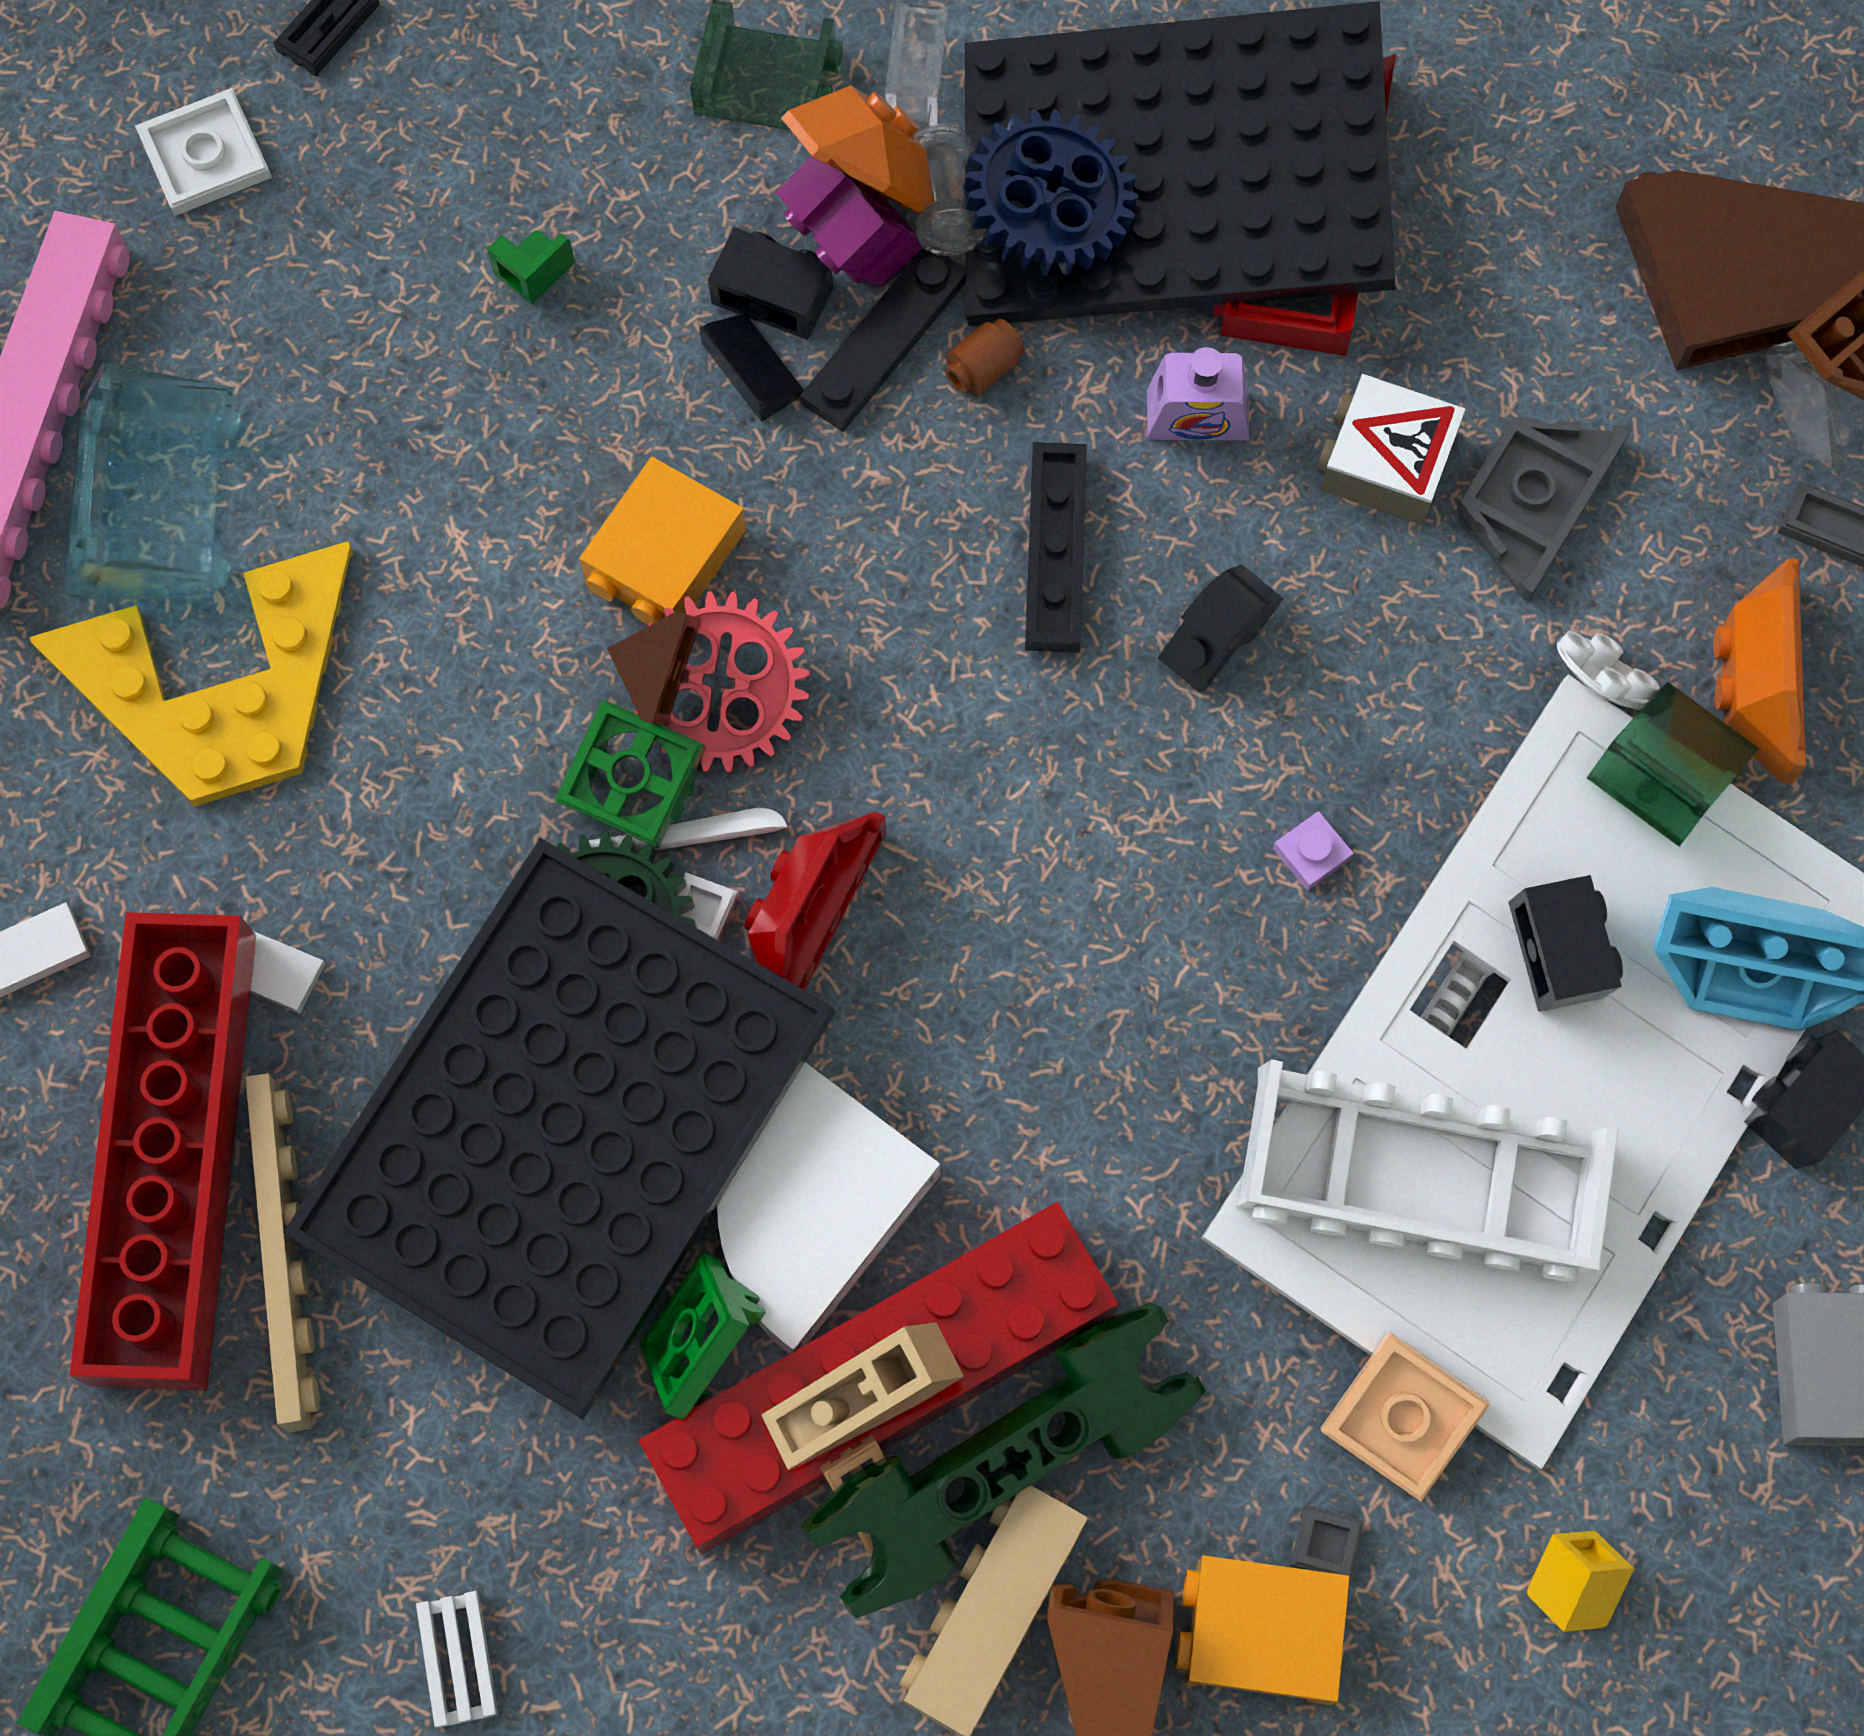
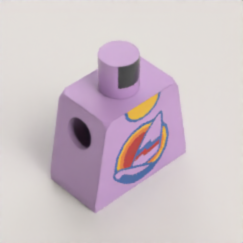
[1147,347,1250,441]

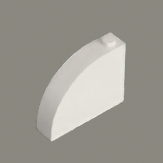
[717,1062,940,1354]

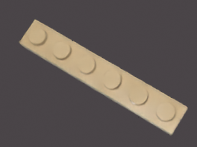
[245,1073,320,1433]

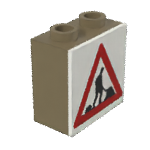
[1316,374,1465,525]

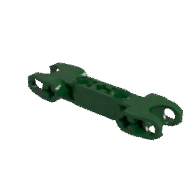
[800,1302,1205,1618]

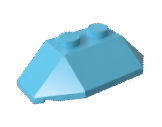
[1653,887,1864,1031]

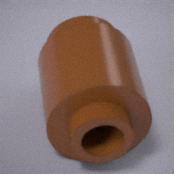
[945,318,1025,396]

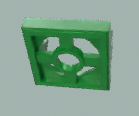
[554,699,706,849]
[640,1253,766,1420]

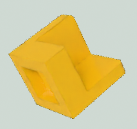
[1527,1531,1635,1632]

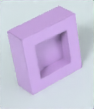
[1273,811,1354,891]

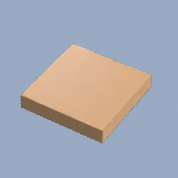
[1320,1331,1491,1502]

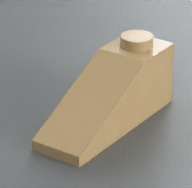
[761,1322,964,1470]

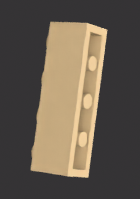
[899,1485,1088,1736]

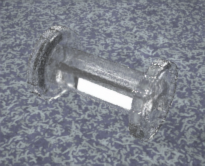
[914,124,986,256]

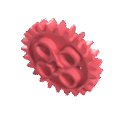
[634,591,810,772]

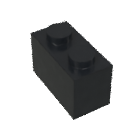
[708,227,833,340]
[1508,875,1623,1012]
[1744,1030,1864,1169]

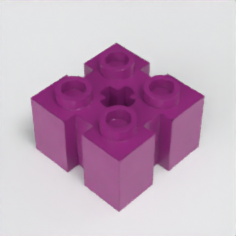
[776,156,926,288]

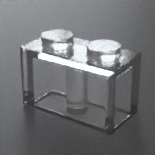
[885,3,948,132]

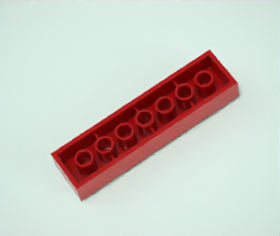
[69,912,257,1391]
[638,1201,1119,1555]

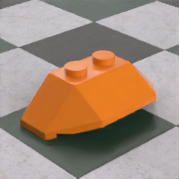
[781,85,935,218]
[1713,558,1806,784]

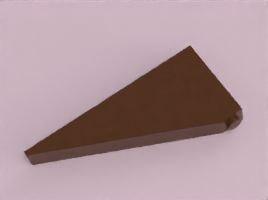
[1616,170,1864,370]

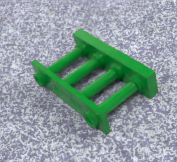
[16,1497,283,1736]

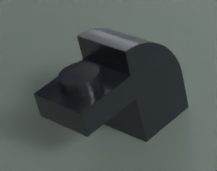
[1158,565,1284,692]

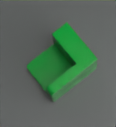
[487,230,575,305]

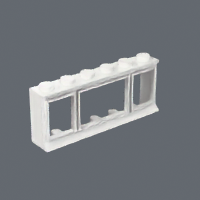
[1236,1059,1619,1282]

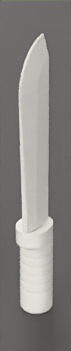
[588,808,787,854]

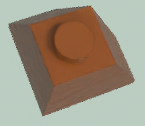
[1047,1578,1173,1736]

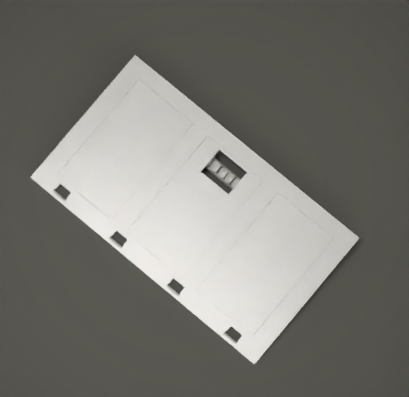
[1201,674,1864,1470]

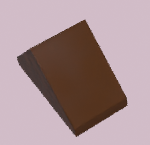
[607,611,701,726]

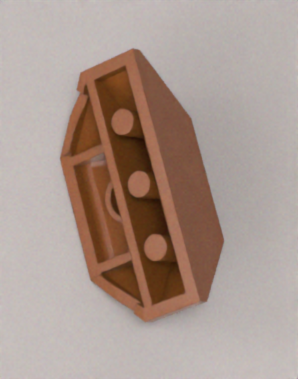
[1787,270,1864,400]

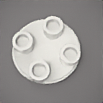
[1557,631,1660,710]

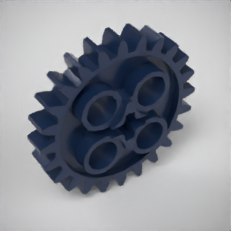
[963,109,1138,276]

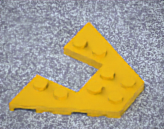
[30,541,353,807]

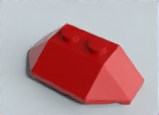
[744,811,887,991]

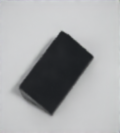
[699,314,804,422]

